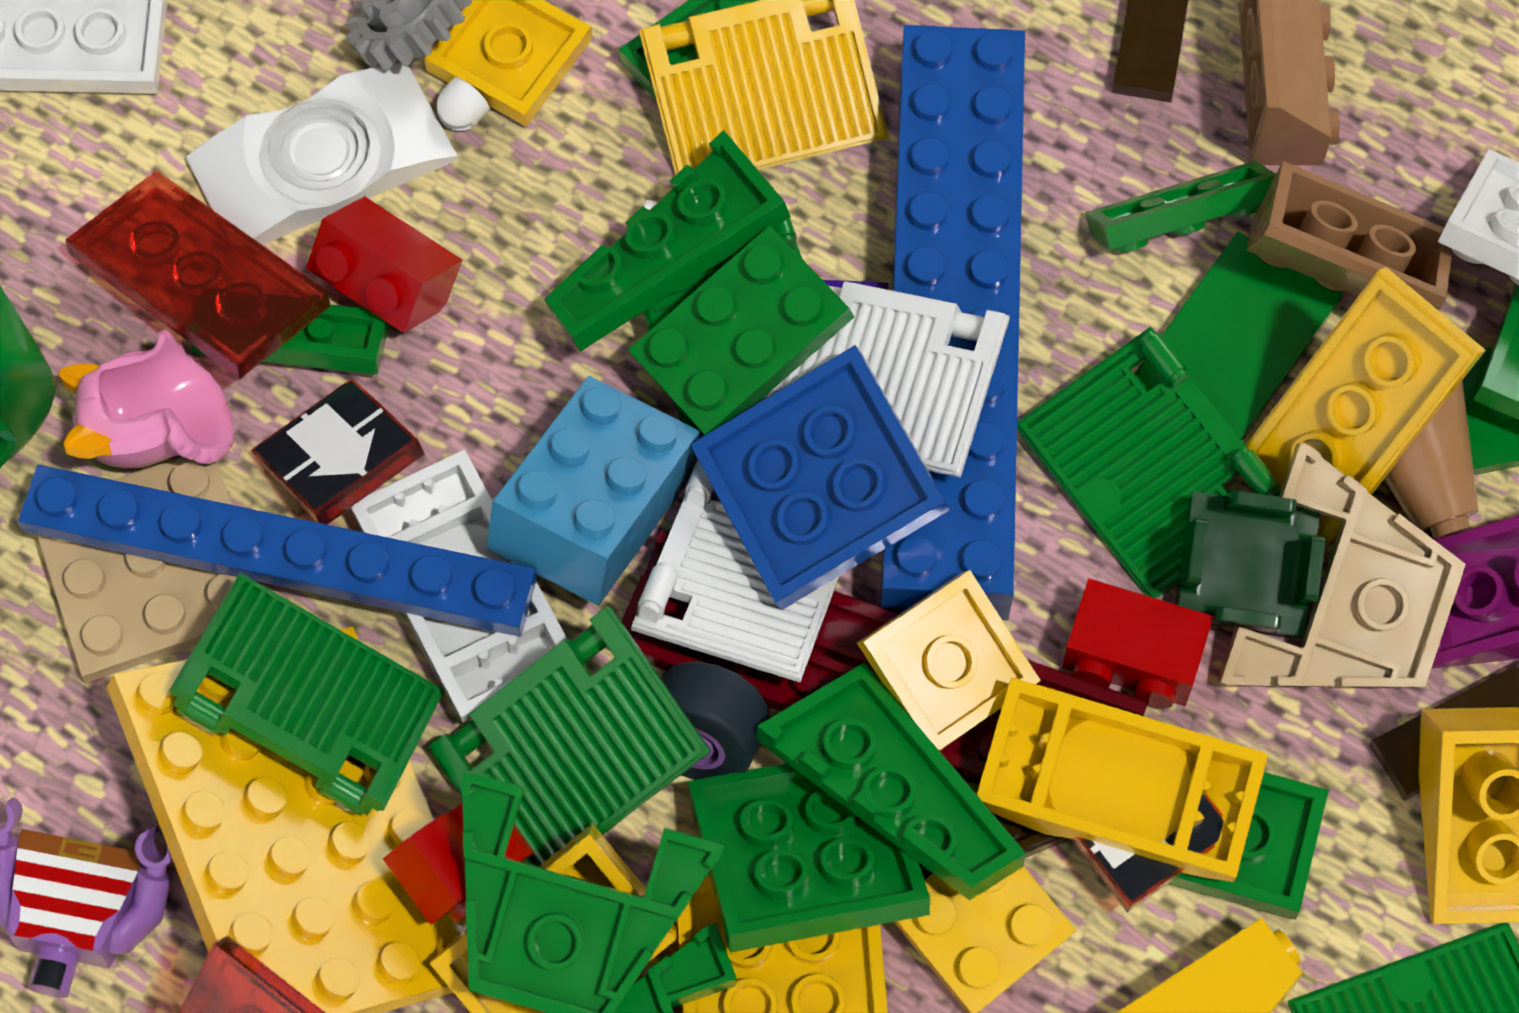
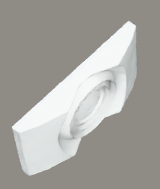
[186,63,458,257]
[349,449,568,723]

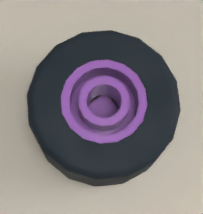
[661,661,769,780]

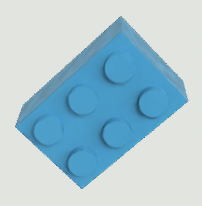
[486,376,700,606]

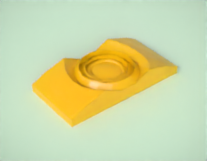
[977,677,1268,882]

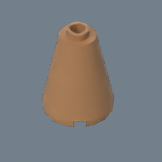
[1383,380,1479,540]

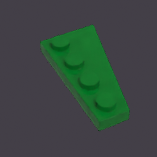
[544,130,791,352]
[756,662,1026,901]

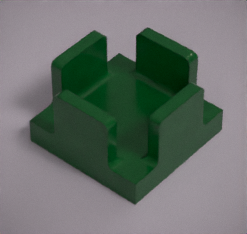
[1175,491,1326,638]

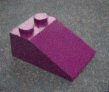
[1431,515,1519,669]

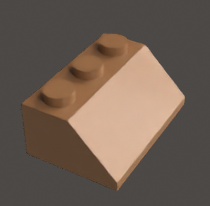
[1239,0,1340,166]
[1246,161,1452,310]

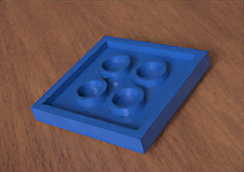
[690,345,951,610]

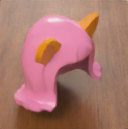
[59,329,234,469]

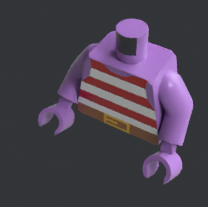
[0,797,174,998]

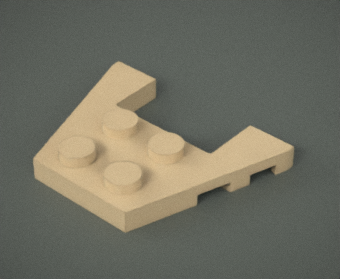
[1217,443,1466,687]

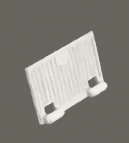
[757,281,1010,478]
[631,460,839,683]

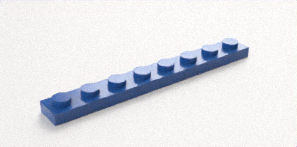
[18,464,537,637]

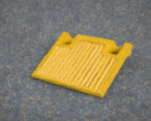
[639,0,889,175]

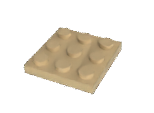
[37,457,258,683]

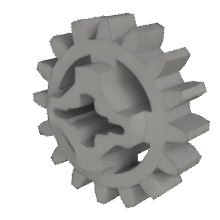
[346,0,472,70]

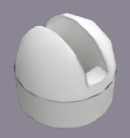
[437,77,490,131]

